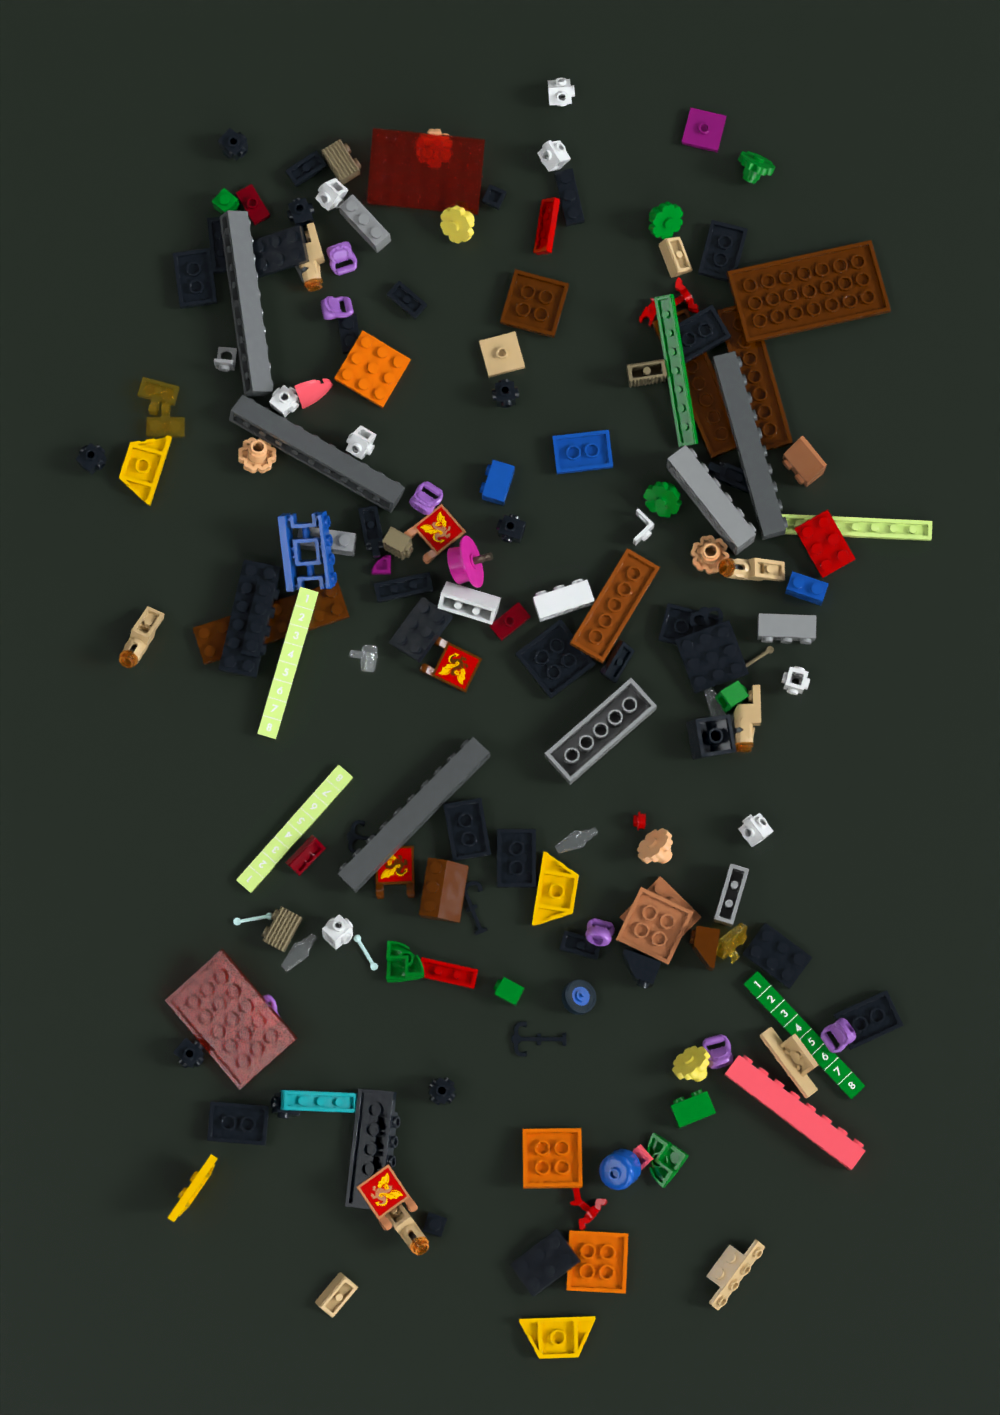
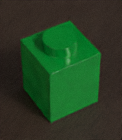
[212,188,240,215]
[715,681,749,713]
[493,977,524,1006]

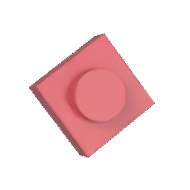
[632,1144,653,1170]

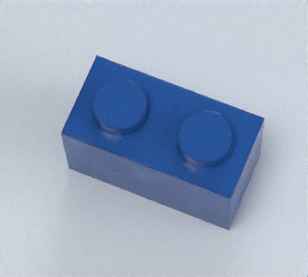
[479,460,515,506]
[785,571,829,606]

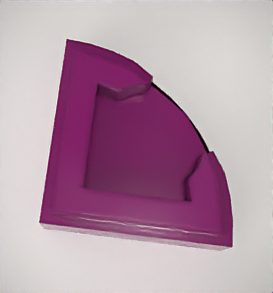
[372,555,391,575]

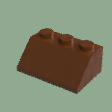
[419,858,469,923]

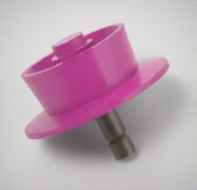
[447,536,493,588]

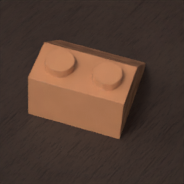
[782,436,827,487]

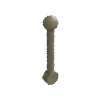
[746,646,774,667]

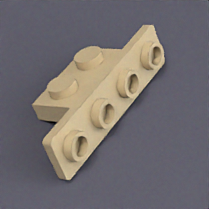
[760,1027,819,1099]
[706,1240,765,1310]

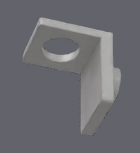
[214,347,237,372]

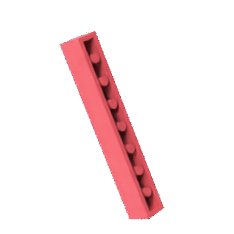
[724,1055,865,1170]

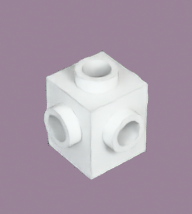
[547,78,575,106]
[537,140,571,172]
[315,178,348,211]
[269,385,300,417]
[345,425,377,460]
[781,666,810,695]
[738,813,774,847]
[322,914,353,950]

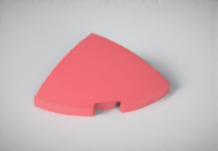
[294,378,333,409]

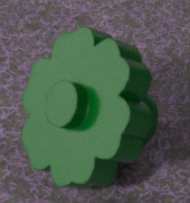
[738,151,775,184]
[648,201,683,240]
[643,481,682,517]

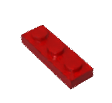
[533,197,560,255]
[421,957,478,989]

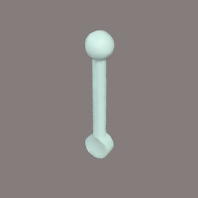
[233,912,273,926]
[353,935,378,971]

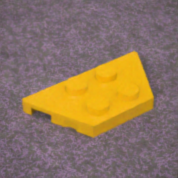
[119,436,172,506]
[532,851,579,926]
[167,1154,218,1222]
[519,1316,596,1359]

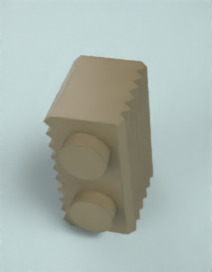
[321,139,361,185]
[626,359,667,388]
[383,526,414,560]
[262,906,303,952]

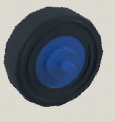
[562,980,596,1015]

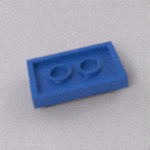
[552,430,613,474]

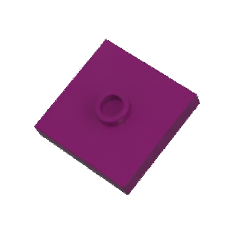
[682,107,727,153]

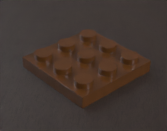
[500,269,569,338]

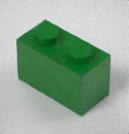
[670,1089,716,1128]

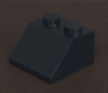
[686,714,737,760]
[622,949,661,989]

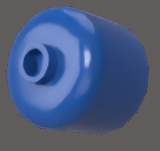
[599,1149,641,1190]

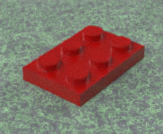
[794,509,855,578]

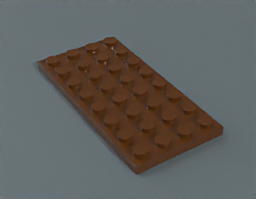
[727,240,891,344]

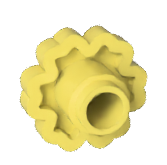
[440,205,474,244]
[672,1046,710,1082]

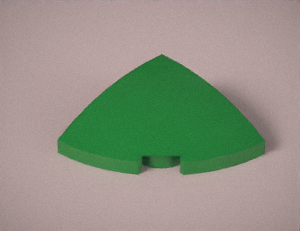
[386,941,424,982]
[647,1133,689,1188]

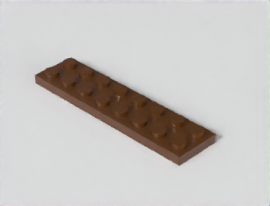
[717,306,793,451]
[652,308,737,459]
[193,581,350,665]

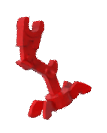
[639,277,699,327]
[554,1188,607,1231]

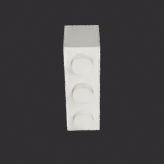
[533,579,595,622]
[438,581,501,625]

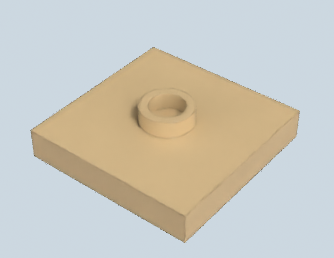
[479,331,525,378]

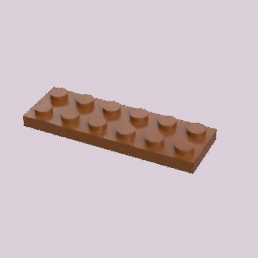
[570,548,660,664]

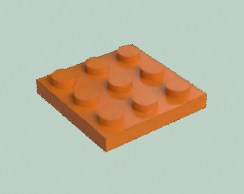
[334,330,411,408]
[523,1128,583,1189]
[566,1230,628,1294]

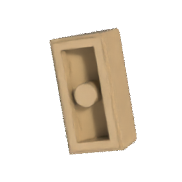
[659,236,693,278]
[315,1272,358,1318]

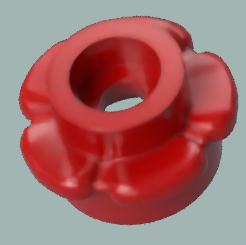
[633,812,646,831]

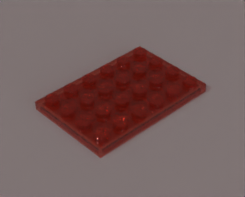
[367,128,485,215]
[165,949,298,1090]

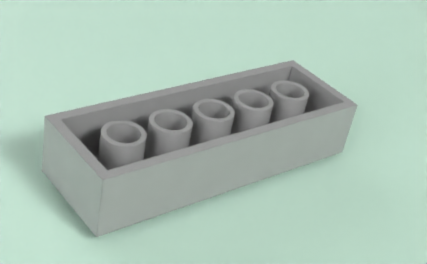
[666,445,756,556]
[545,678,657,785]

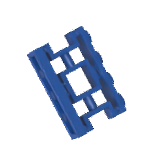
[277,511,337,592]

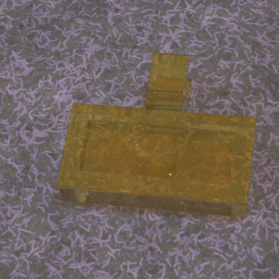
[138,377,180,416]
[146,403,185,437]
[716,923,747,964]

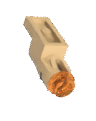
[295,222,325,292]
[718,558,785,582]
[119,606,165,668]
[731,685,761,752]
[386,1203,429,1255]

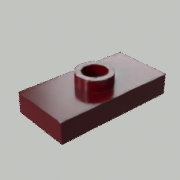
[236,184,271,226]
[489,602,531,641]
[285,835,326,876]

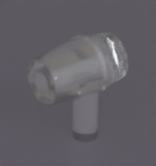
[349,644,378,673]

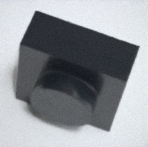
[482,184,507,210]
[422,1212,448,1237]

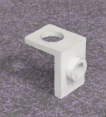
[633,509,654,546]

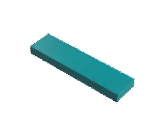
[280,1090,357,1113]

